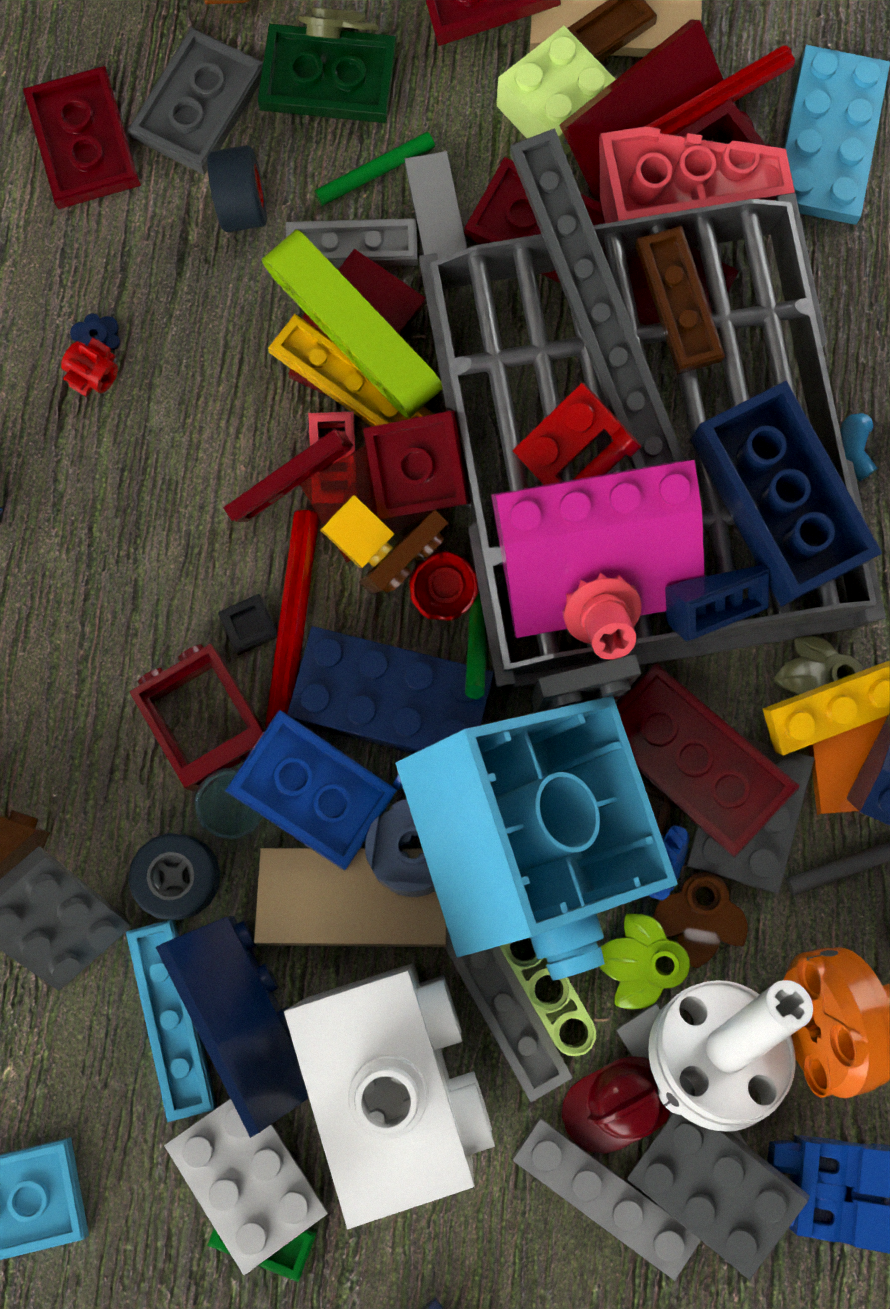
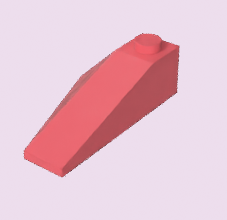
[599,126,795,223]

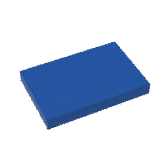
[224,710,397,870]

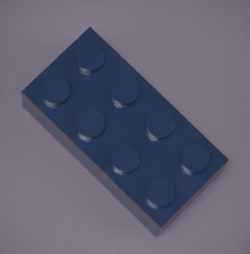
[690,380,882,607]
[287,626,494,753]

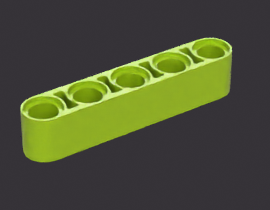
[261,230,443,419]

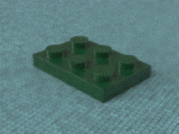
[258,23,397,123]

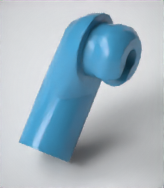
[840,413,878,482]

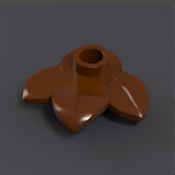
[652,872,748,968]

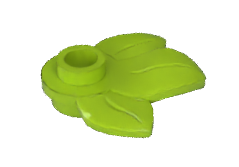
[599,913,690,1010]

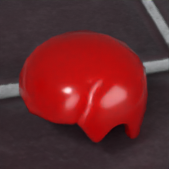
[409,552,479,621]

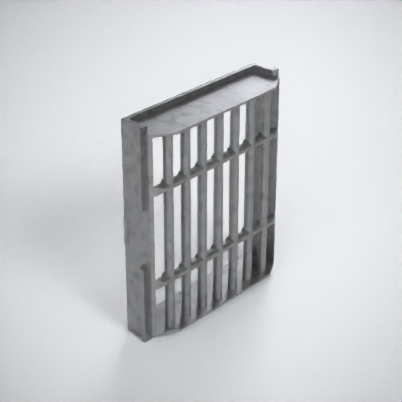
[419,193,886,690]

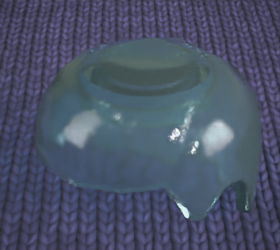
[194,767,263,839]

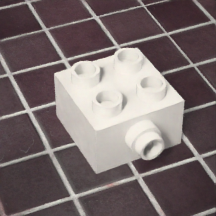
[284,963,495,1230]

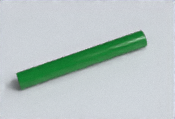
[314,131,435,206]
[465,593,487,699]

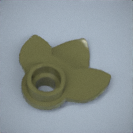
[298,7,379,39]
[773,636,864,695]

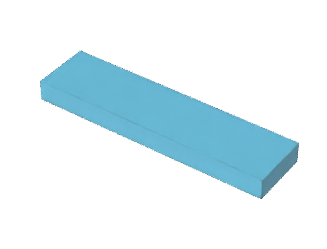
[126,920,217,1122]

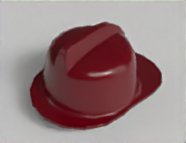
[562,1056,671,1154]

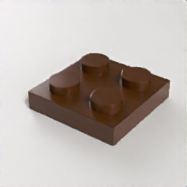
[358,510,448,595]

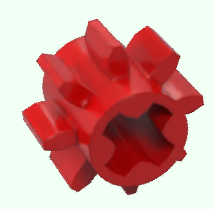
[61,337,118,397]

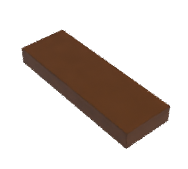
[635,226,725,375]

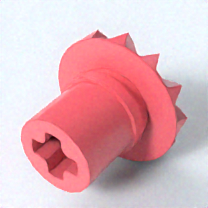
[562,573,641,660]

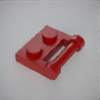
[512,383,642,485]

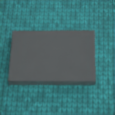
[127,27,263,175]

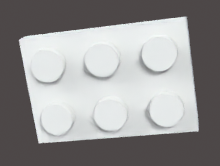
[164,1099,328,1275]

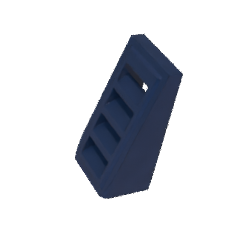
[665,565,769,642]

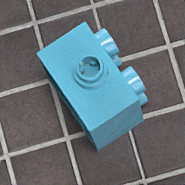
[395,696,678,980]

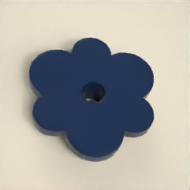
[70,313,120,350]

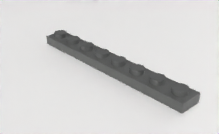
[510,128,685,469]

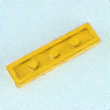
[268,314,434,427]

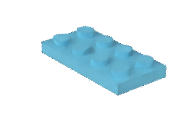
[783,45,890,225]

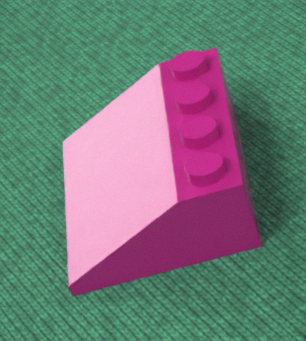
[491,460,705,638]

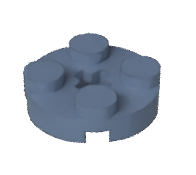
[365,799,436,897]

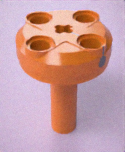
[783,947,890,1098]

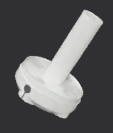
[648,980,813,1131]

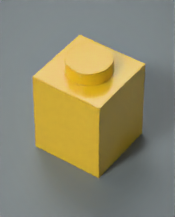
[320,495,394,568]

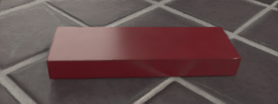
[223,429,354,522]

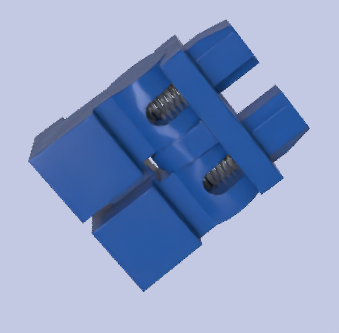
[767,1134,890,1254]

